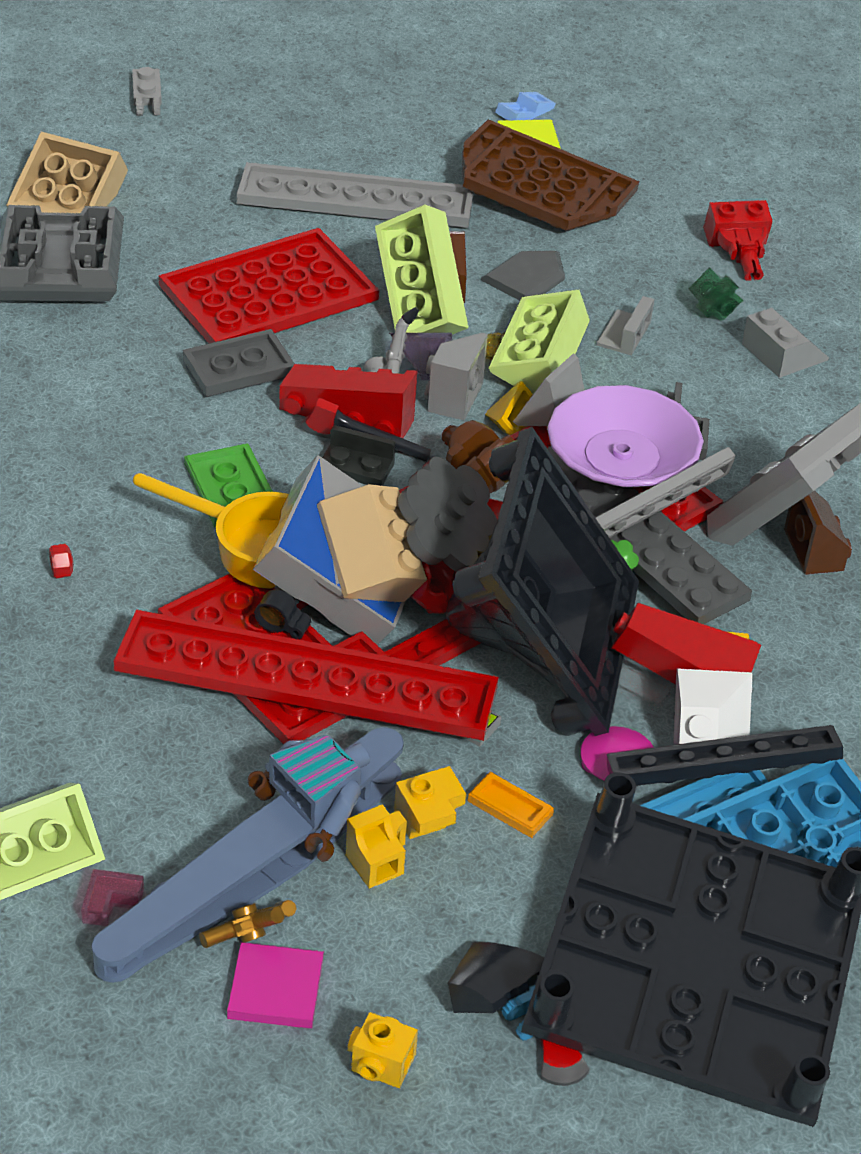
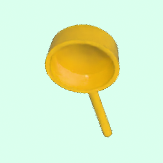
[133,473,289,589]

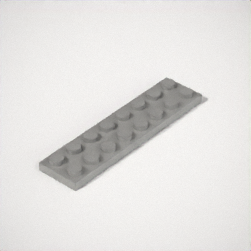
[237,162,474,228]

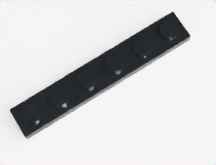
[607,725,843,787]

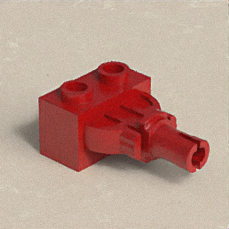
[703,200,773,281]

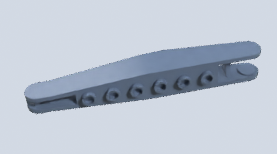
[92,727,404,983]

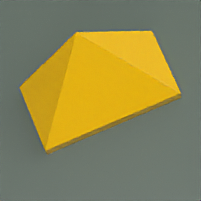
[485,381,533,435]

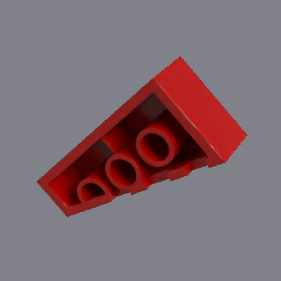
[279,364,417,438]

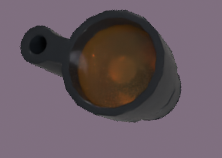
[254,585,311,639]

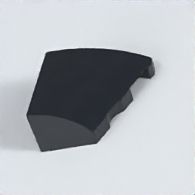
[448,942,544,1013]

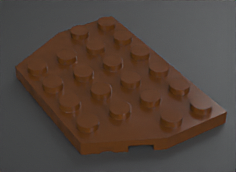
[462,119,640,231]

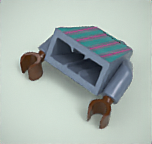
[248,735,370,862]

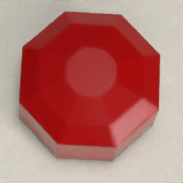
[49,544,74,578]

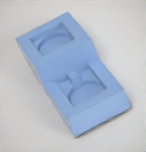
[495,92,556,120]

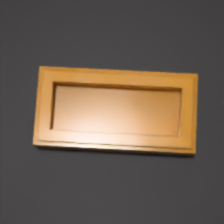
[468,772,554,838]

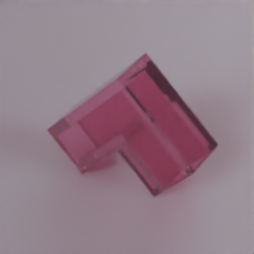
[81,869,144,926]

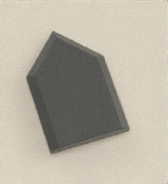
[481,251,565,301]

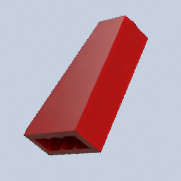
[612,603,761,685]

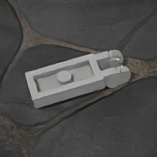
[132,67,162,116]

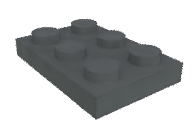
[183,329,295,397]

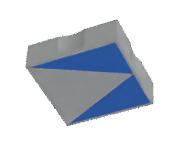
[253,455,405,645]

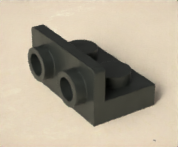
[322,425,396,486]

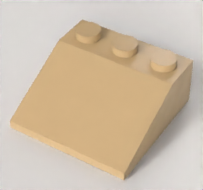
[6,132,128,213]

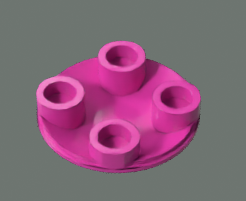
[580,726,654,781]

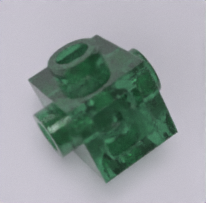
[688,267,743,321]

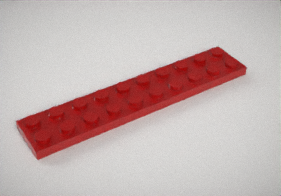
[114,610,499,741]

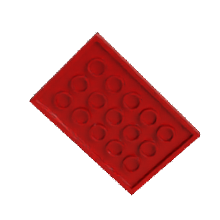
[158,228,379,343]

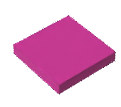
[227,942,324,1029]

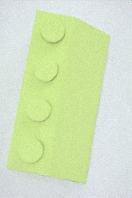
[375,205,469,342]
[489,290,590,394]
[0,783,105,900]

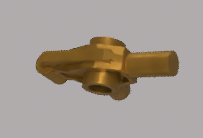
[199,900,296,948]

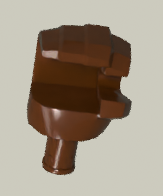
[442,420,514,493]

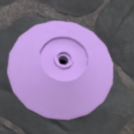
[547,385,704,487]

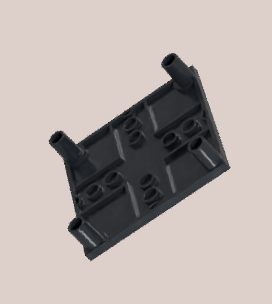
[521,772,861,1127]

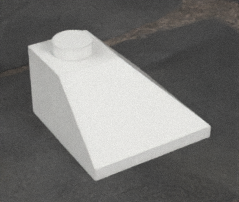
[673,669,752,744]

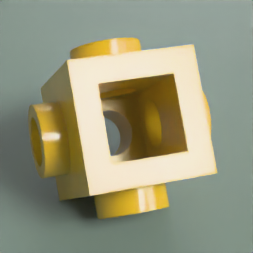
[347,1012,418,1089]

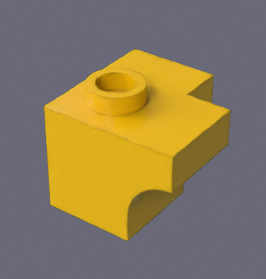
[394,766,466,839]
[346,804,407,889]

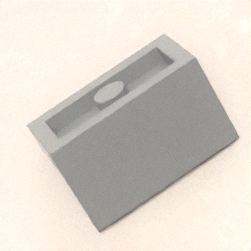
[597,296,655,356]

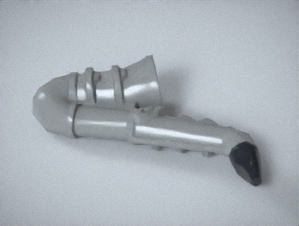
[364,307,419,374]

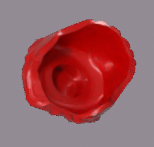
[410,561,455,614]

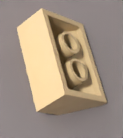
[317,484,427,602]

